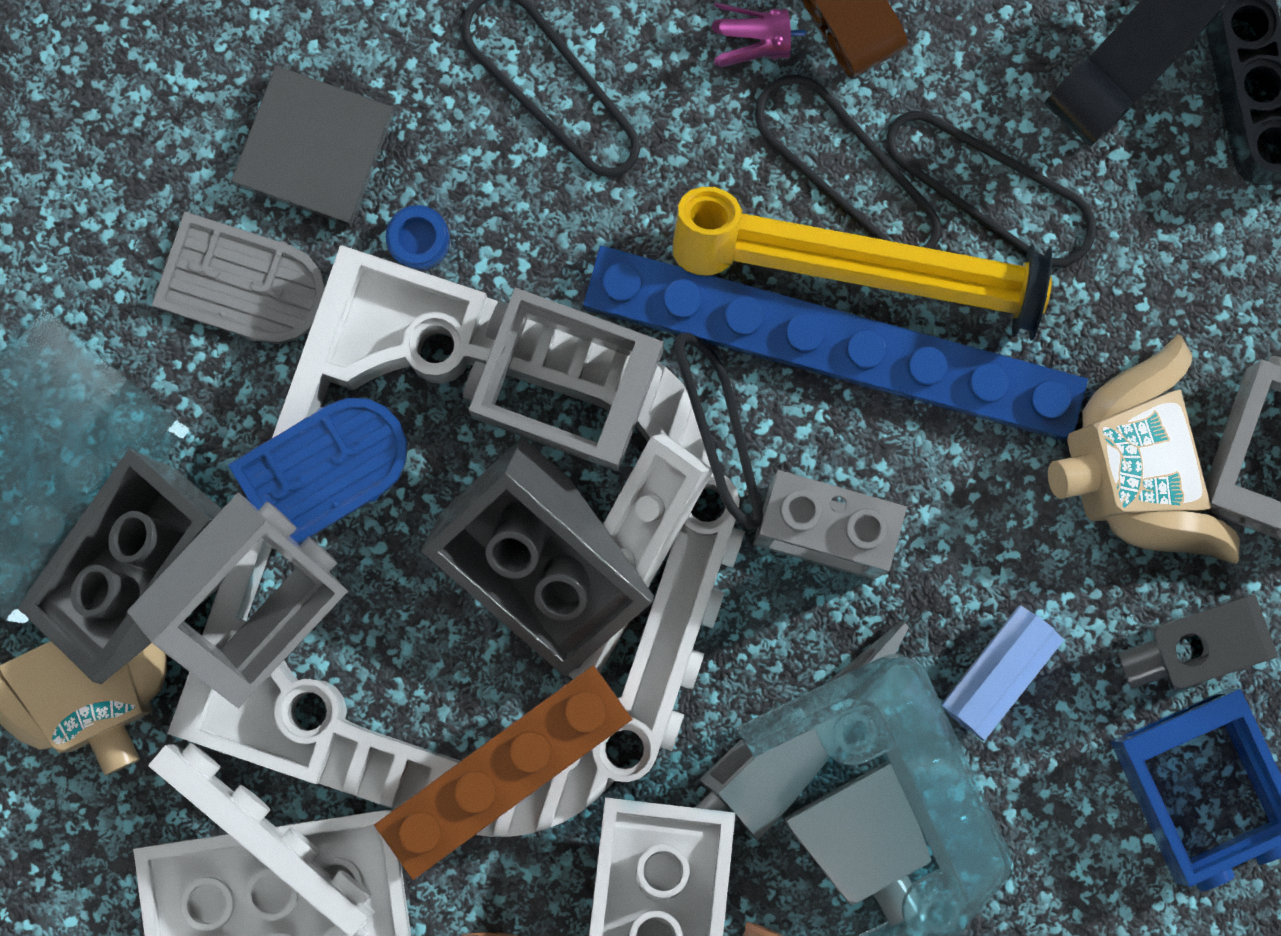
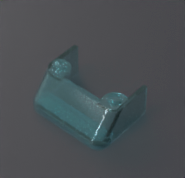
[735,654,1012,936]

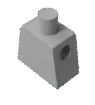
[783,760,931,926]

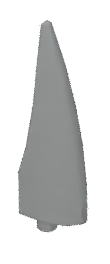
[695,621,909,840]

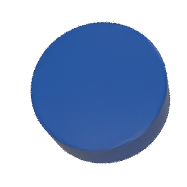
[386,205,450,271]

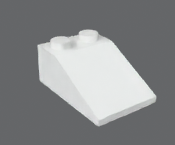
[589,798,735,936]

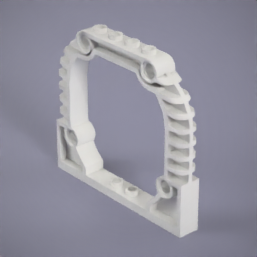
[167,245,745,837]

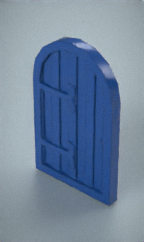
[228,398,408,544]

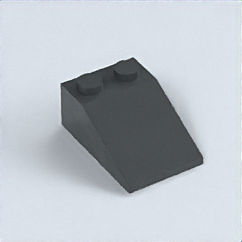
[421,436,654,677]
[17,448,229,684]

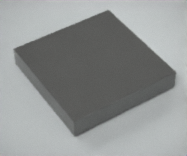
[231,65,395,227]

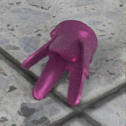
[711,2,807,67]

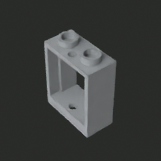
[463,287,664,472]
[1203,356,1281,540]
[752,470,907,580]
[127,492,348,709]

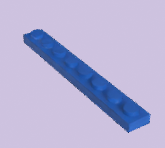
[583,245,1088,442]

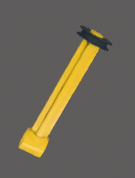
[672,186,1053,341]

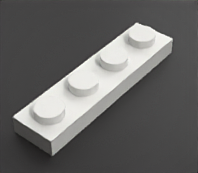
[568,434,712,679]
[148,743,375,936]

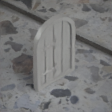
[152,211,326,344]

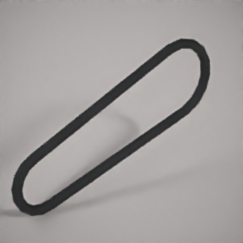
[461,0,641,177]
[755,75,942,249]
[886,111,1096,267]
[674,333,763,529]

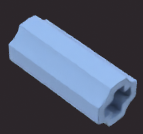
[939,605,1064,741]

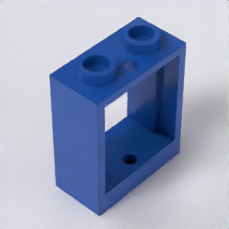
[1110,688,1281,892]

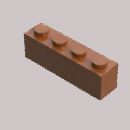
[374,665,633,880]

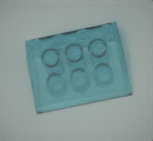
[0,309,190,623]

